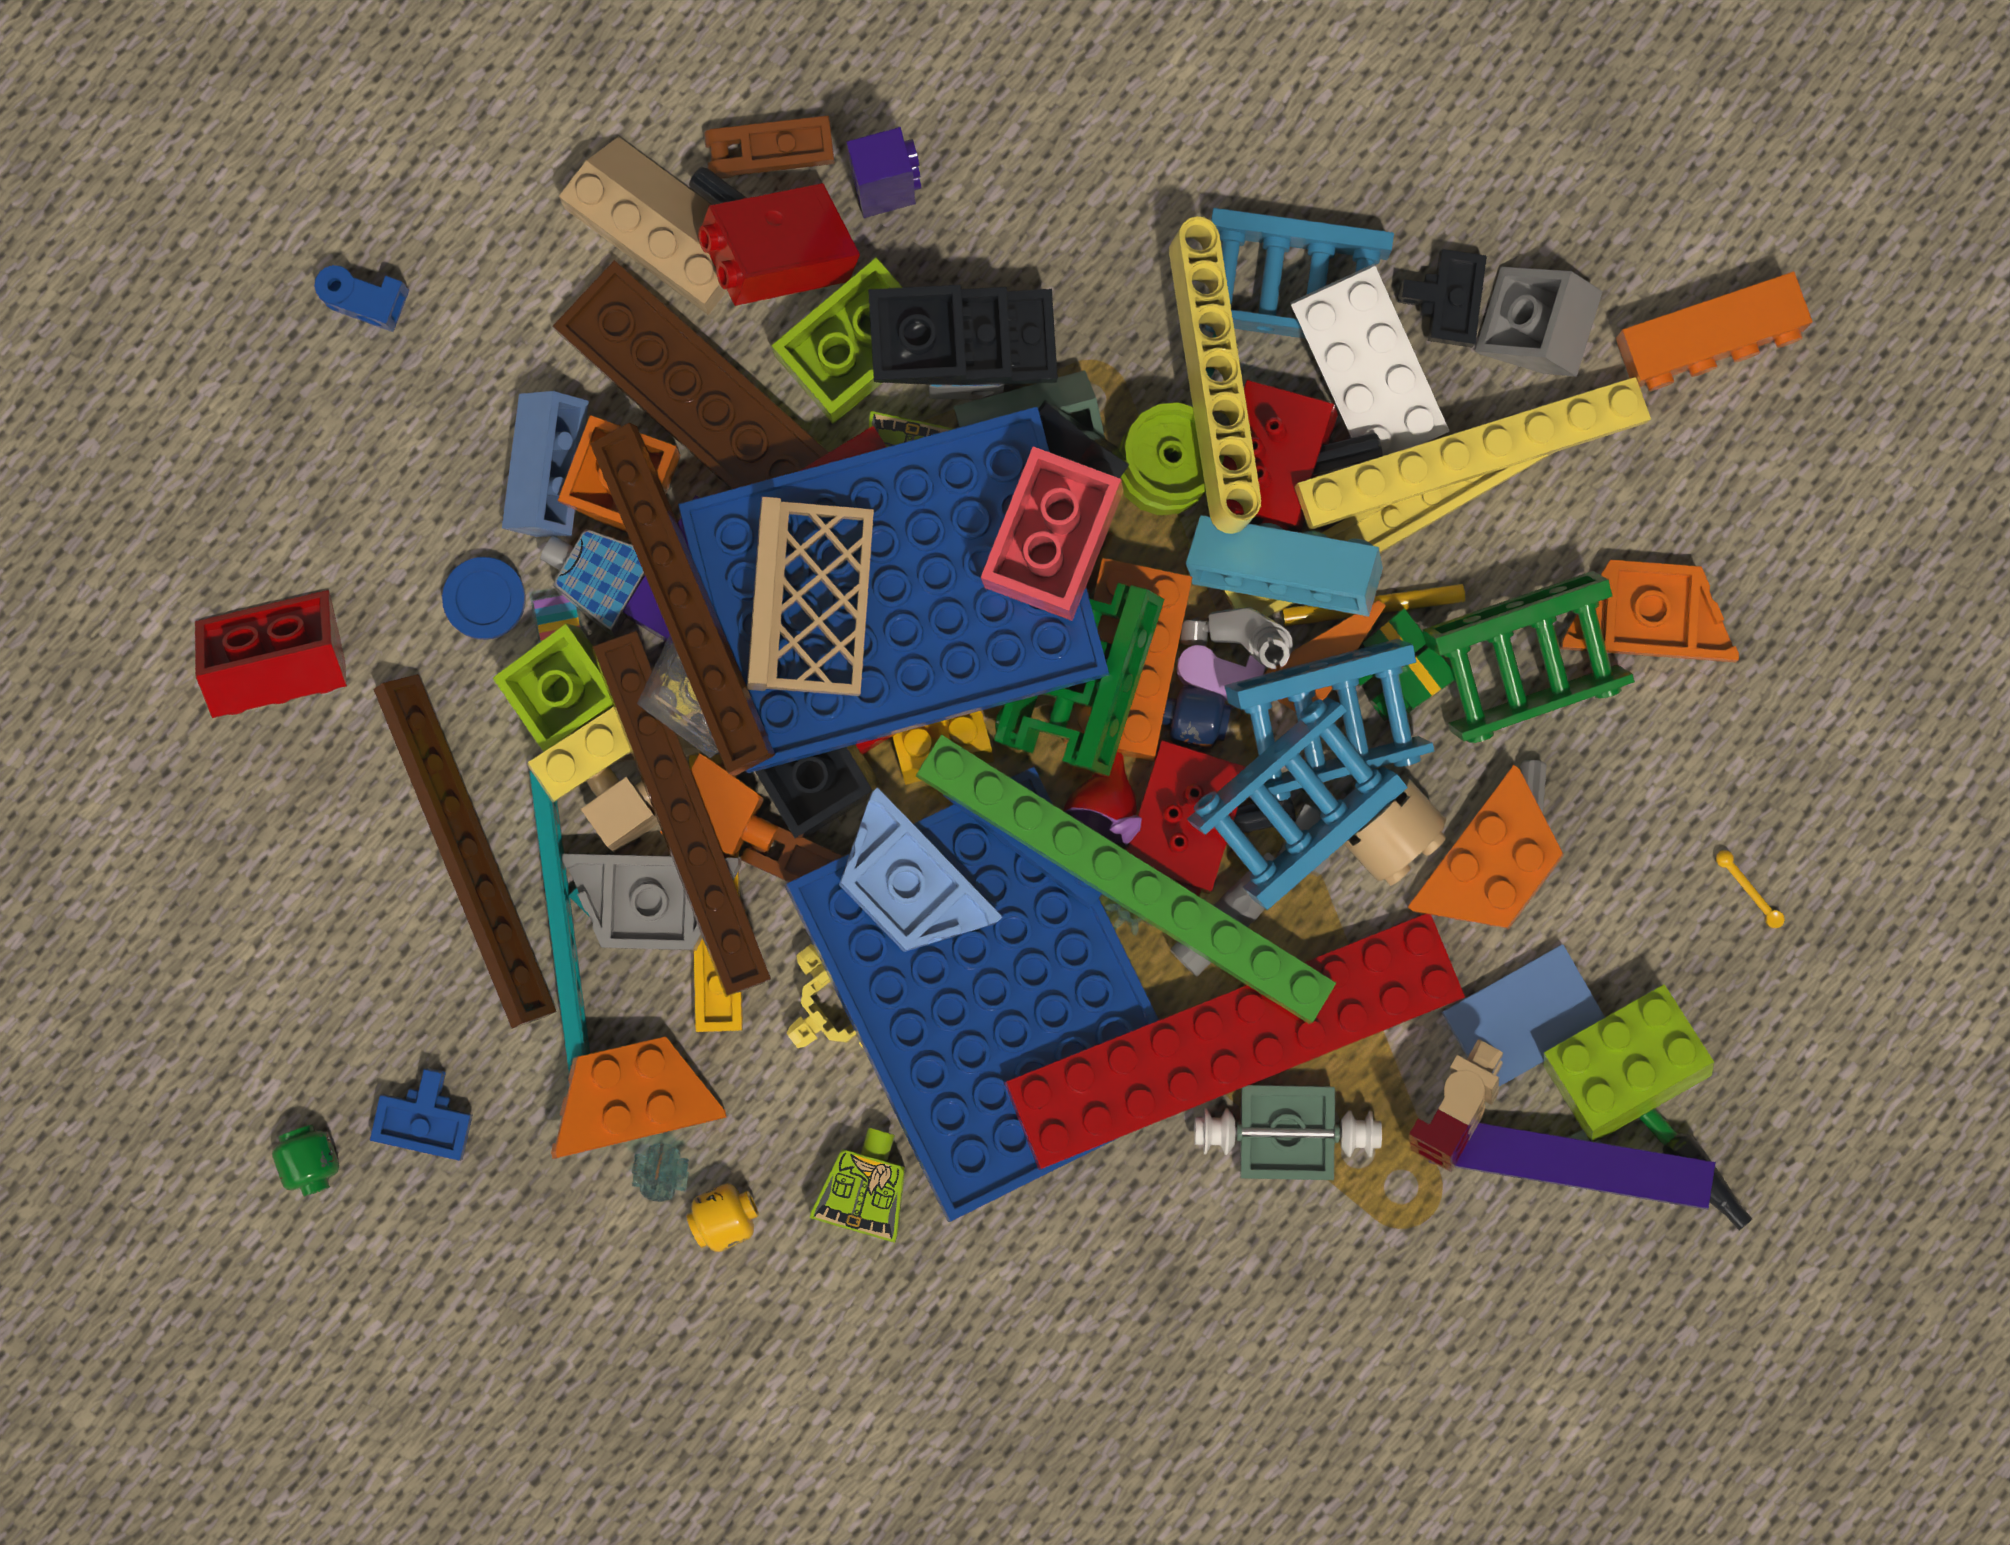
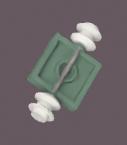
[1194,1085,1382,1180]

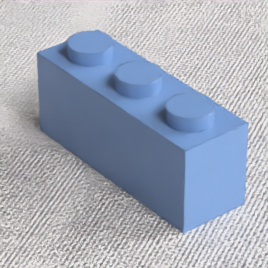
[502,391,589,537]

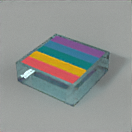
[531,594,585,643]

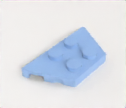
[839,787,1002,952]

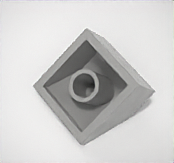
[1475,267,1603,377]

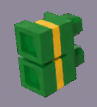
[1357,608,1455,721]

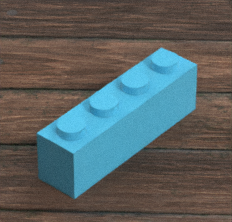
[1186,515,1383,617]

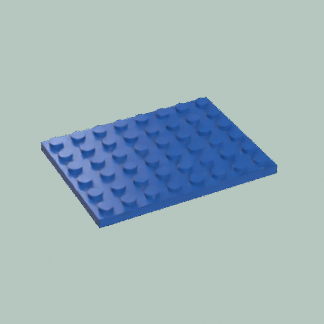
[678,407,1110,773]
[785,767,1159,1222]

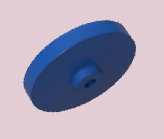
[442,557,526,640]

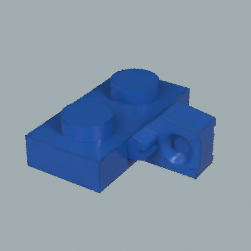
[370,1068,473,1161]

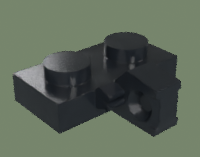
[1398,249,1487,348]

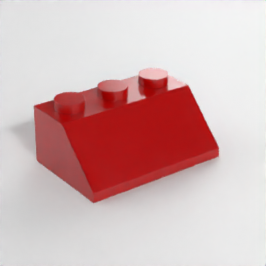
[195,590,347,718]

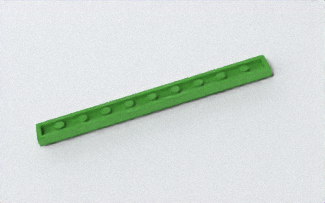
[916,735,1336,1024]

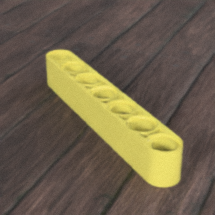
[1169,216,1261,534]

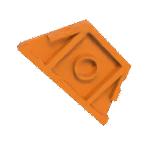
[1560,560,1739,663]
[1408,765,1564,929]
[551,1036,727,1159]

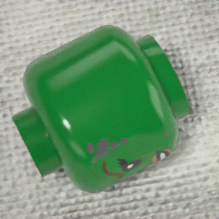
[272,1124,339,1197]

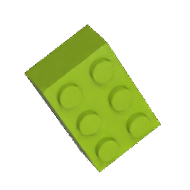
[771,257,903,424]
[1543,984,1714,1142]

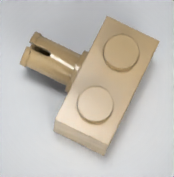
[581,767,659,854]

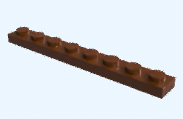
[590,422,775,776]
[592,631,771,997]
[373,674,557,1029]

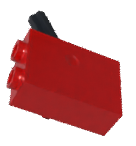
[689,167,860,306]

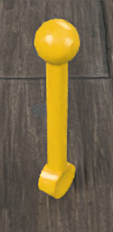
[1716,850,1785,928]

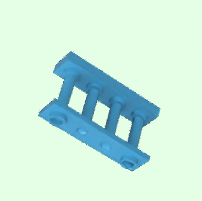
[1203,208,1394,339]
[1224,639,1435,801]
[1187,697,1408,910]

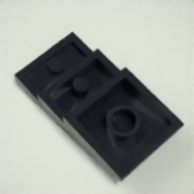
[868,284,1058,385]

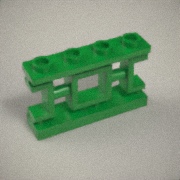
[995,583,1165,776]

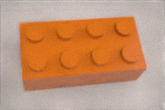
[1064,558,1192,762]

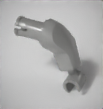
[1180,607,1293,669]

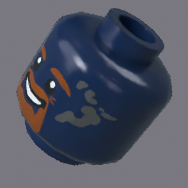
[1162,685,1231,749]

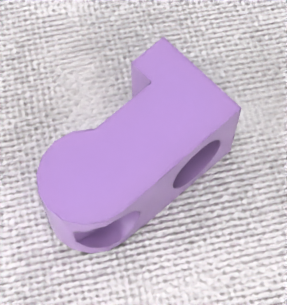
[1176,645,1266,701]

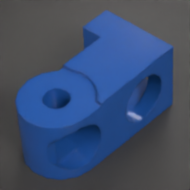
[314,265,409,332]

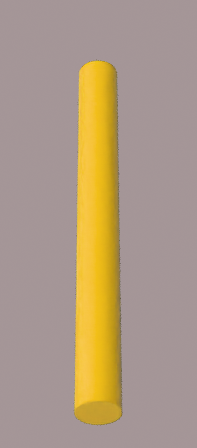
[1282,584,1465,627]

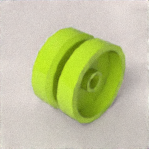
[1118,402,1224,516]

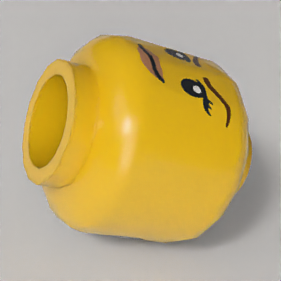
[686,1183,759,1252]

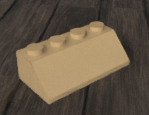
[559,136,727,315]

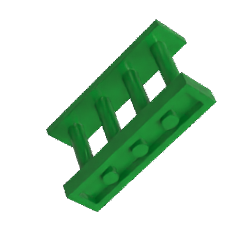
[1422,571,1635,743]

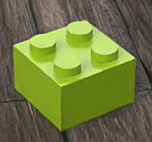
[493,624,614,752]

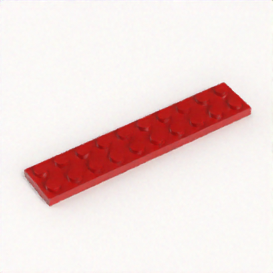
[1004,914,1465,1170]

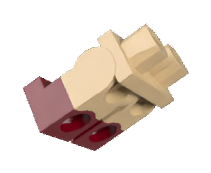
[1409,1039,1503,1172]

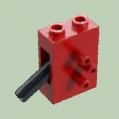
[1222,380,1383,533]
[1127,740,1296,897]

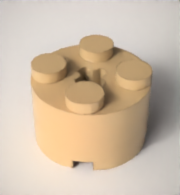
[1344,777,1446,886]

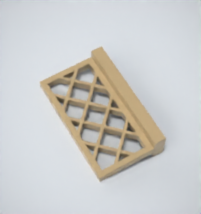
[747,497,874,696]

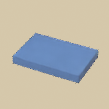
[1442,944,1605,1086]

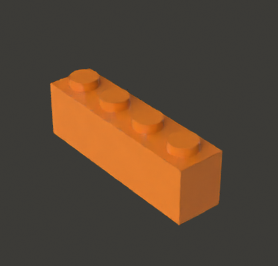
[1615,271,1813,391]

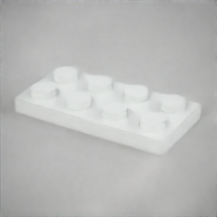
[1290,264,1450,456]

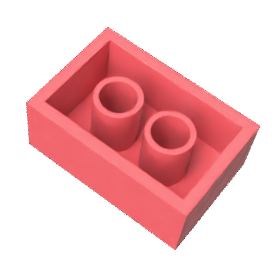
[981,447,1124,621]

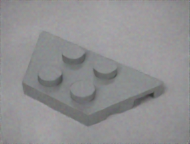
[562,854,741,950]

